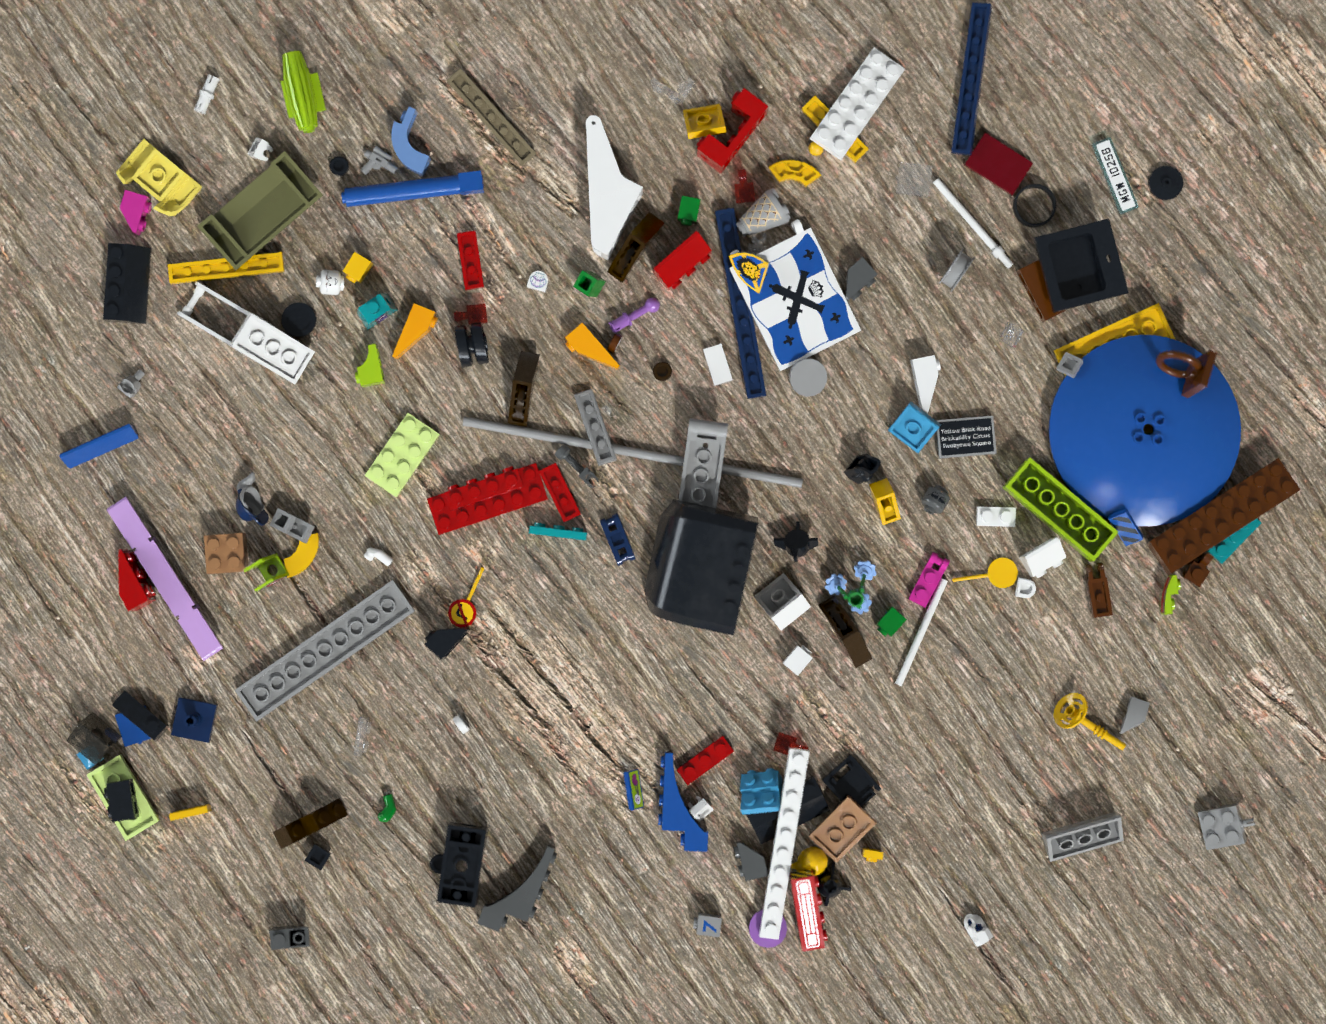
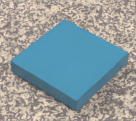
[888,401,941,453]

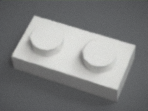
[976,506,1016,527]

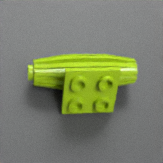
[281,51,326,133]

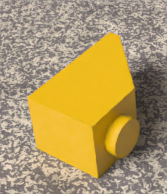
[869,478,901,525]

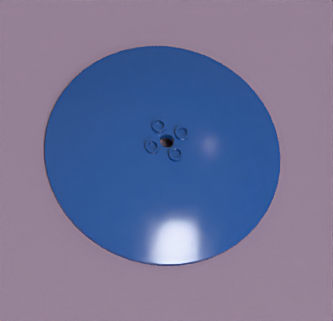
[1049,335,1241,527]

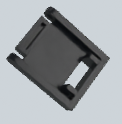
[822,754,881,807]

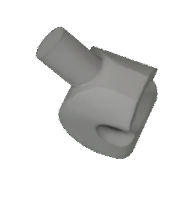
[117,369,145,398]

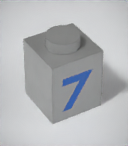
[693,913,722,937]

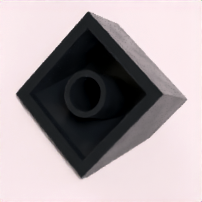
[424,628,470,660]

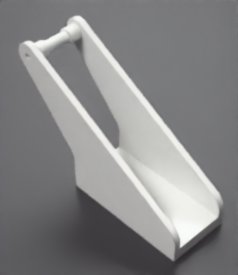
[586,115,643,261]
[177,281,315,384]

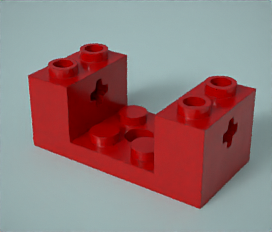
[696,88,769,174]

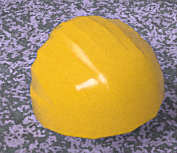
[791,846,828,876]

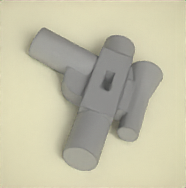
[361,145,398,175]

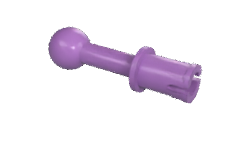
[609,297,660,333]

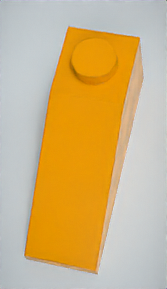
[392,303,438,360]
[565,323,620,370]

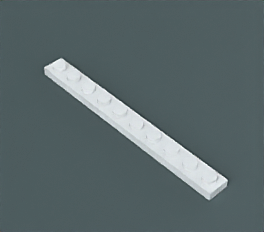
[759,747,809,940]

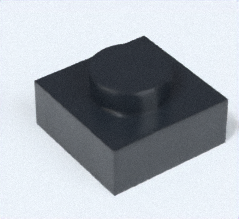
[304,843,332,871]

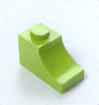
[355,344,385,387]

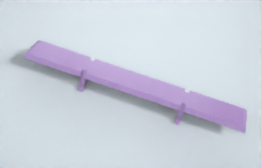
[106,497,223,661]

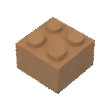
[204,533,249,574]

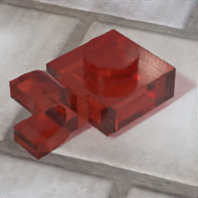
[734,169,755,204]
[454,304,488,325]
[773,732,808,755]

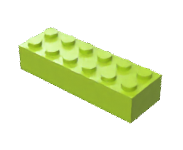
[1002,457,1118,562]

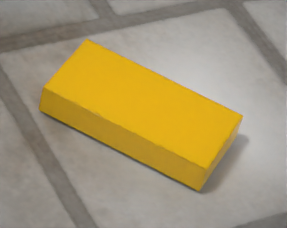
[169,804,212,821]

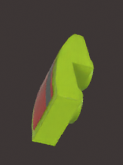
[1161,575,1181,615]

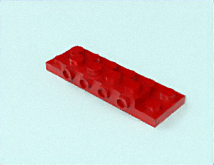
[427,463,548,535]

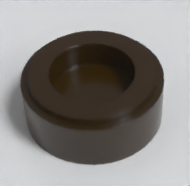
[653,362,672,381]

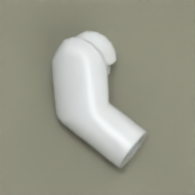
[364,547,393,566]

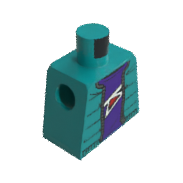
[357,293,398,330]

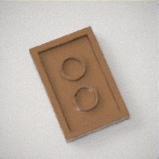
[808,795,877,863]

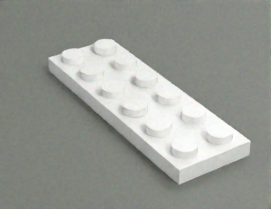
[810,47,905,160]

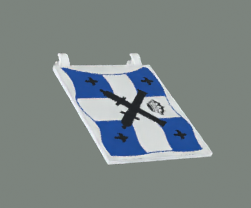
[729,219,861,371]

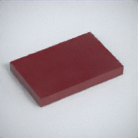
[964,133,1033,196]

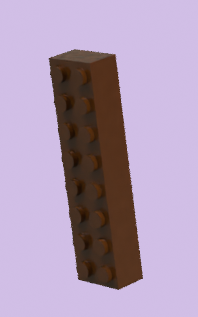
[1147,458,1301,576]

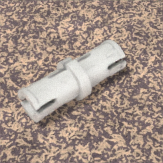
[194,74,220,115]

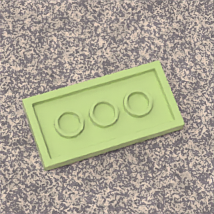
[365,413,440,497]
[87,754,160,841]

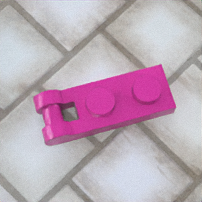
[908,552,950,608]

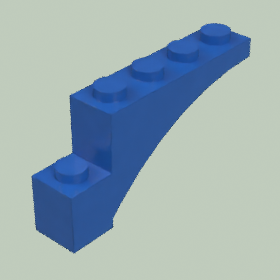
[658,751,708,852]

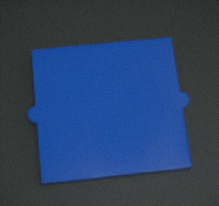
[115,705,151,747]

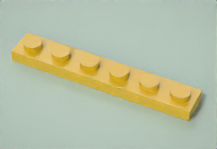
[168,252,285,284]

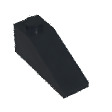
[112,690,169,742]

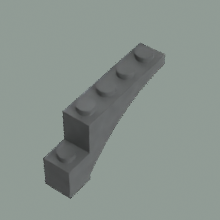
[477,844,557,932]

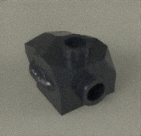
[844,454,881,484]

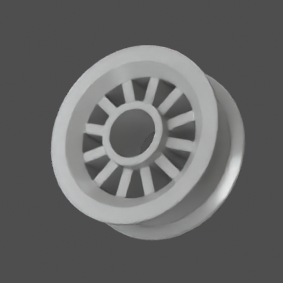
[938,248,975,292]

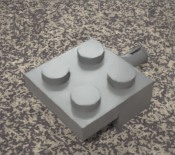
[1198,803,1256,850]

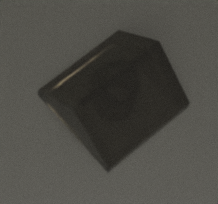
[66,712,122,766]

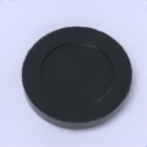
[1148,166,1183,201]
[281,302,317,337]

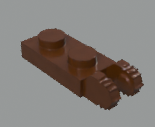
[1085,562,1113,618]

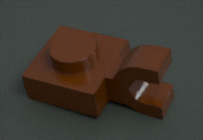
[1183,553,1213,587]

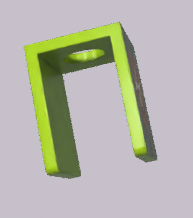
[243,553,289,592]

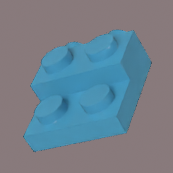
[740,768,783,815]

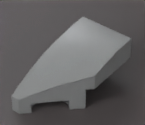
[1119,697,1150,734]

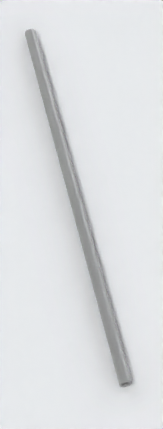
[463,416,803,488]

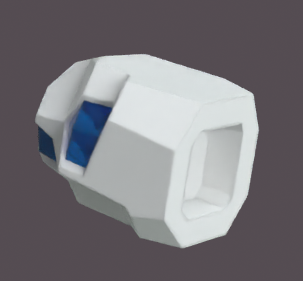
[964,914,993,947]

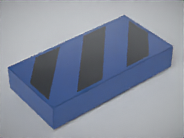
[1108,509,1143,546]

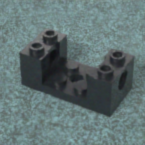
[437,822,489,908]

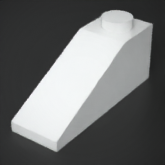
[910,355,941,414]

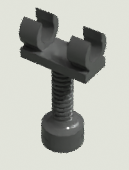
[555,444,599,488]

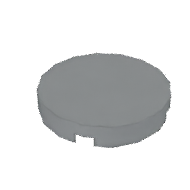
[789,358,827,397]

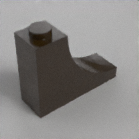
[607,212,665,283]
[508,351,540,427]
[818,595,872,668]

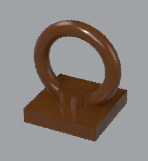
[1156,350,1217,398]

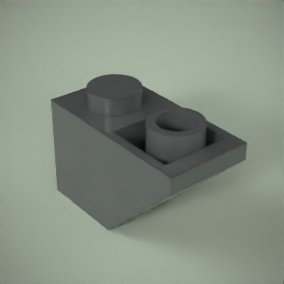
[845,257,877,302]
[734,841,768,881]
[269,926,310,950]

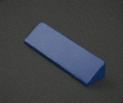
[59,424,139,468]

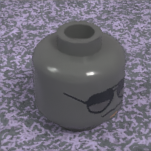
[921,485,950,515]

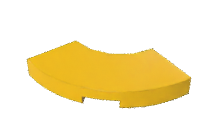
[768,160,821,187]
[284,533,319,578]

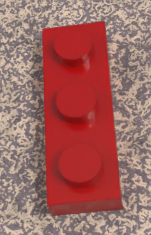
[457,231,484,291]
[539,463,581,523]
[676,736,734,785]

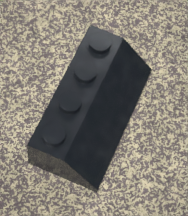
[103,243,151,324]
[746,776,830,844]

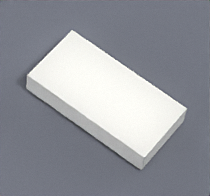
[703,344,733,386]

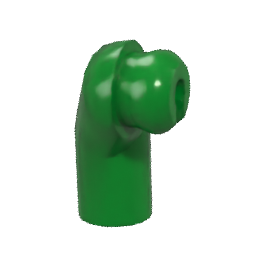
[378,794,396,822]

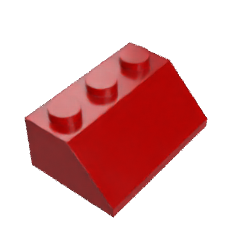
[653,231,712,291]

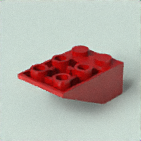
[118,549,156,611]

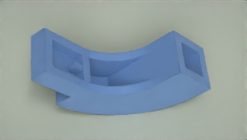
[391,107,431,177]

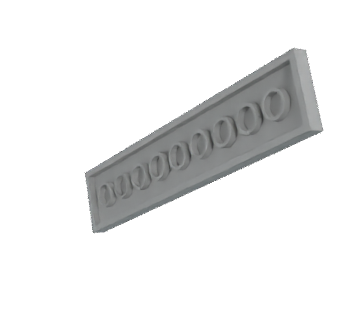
[235,580,415,722]

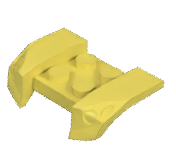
[116,139,202,216]

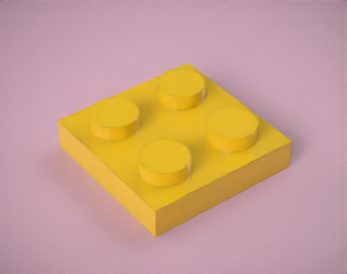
[683,104,726,139]

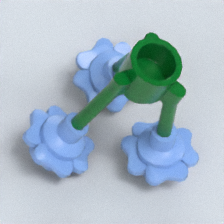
[824,560,877,614]

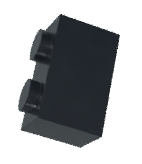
[104,778,139,822]

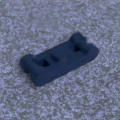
[599,513,636,566]

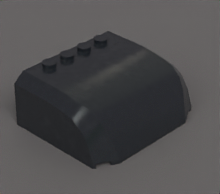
[644,499,758,636]

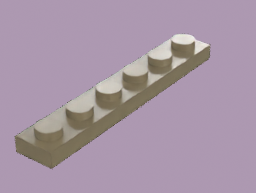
[446,68,537,167]

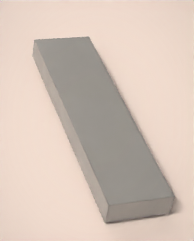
[574,389,617,466]

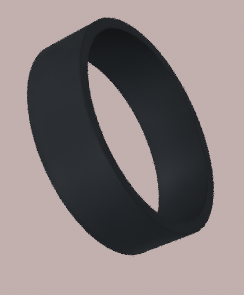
[1013,184,1056,227]

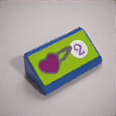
[624,769,644,811]

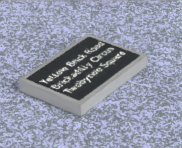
[936,416,997,459]

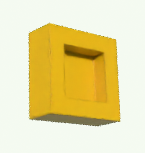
[862,847,884,862]

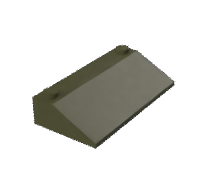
[197,151,323,270]

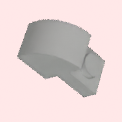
[270,508,315,543]

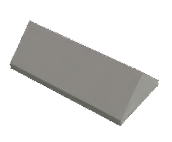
[1041,812,1124,862]

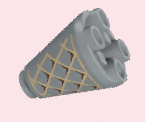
[736,188,791,236]

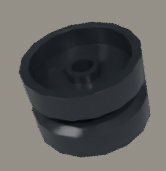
[454,322,489,368]

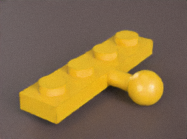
[801,96,869,163]

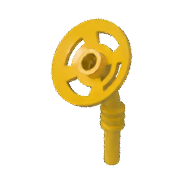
[1053,693,1127,751]

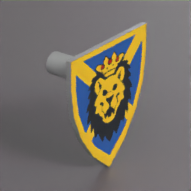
[729,252,769,293]

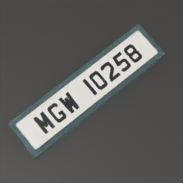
[1092,137,1139,215]

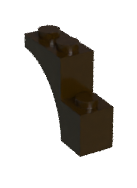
[273,798,348,849]

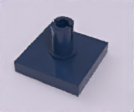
[171,697,218,743]

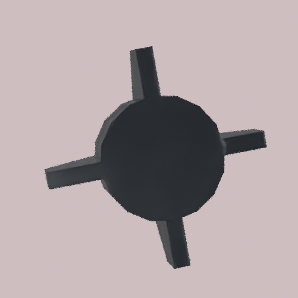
[774,522,819,562]
[817,861,852,906]

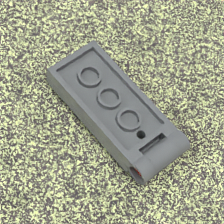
[679,418,728,508]

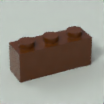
[1017,260,1066,323]

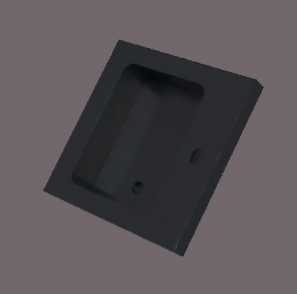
[1033,218,1129,313]

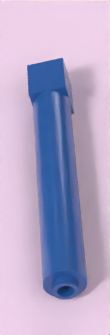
[341,171,484,207]

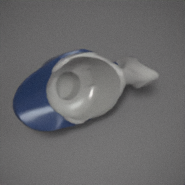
[235,472,269,526]

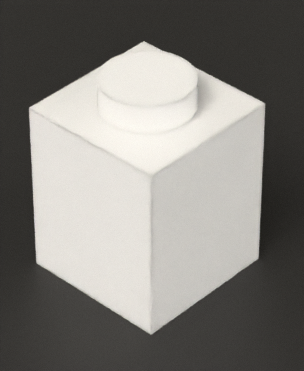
[782,645,812,676]

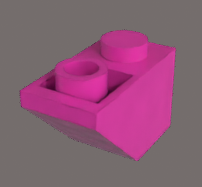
[120,190,152,236]

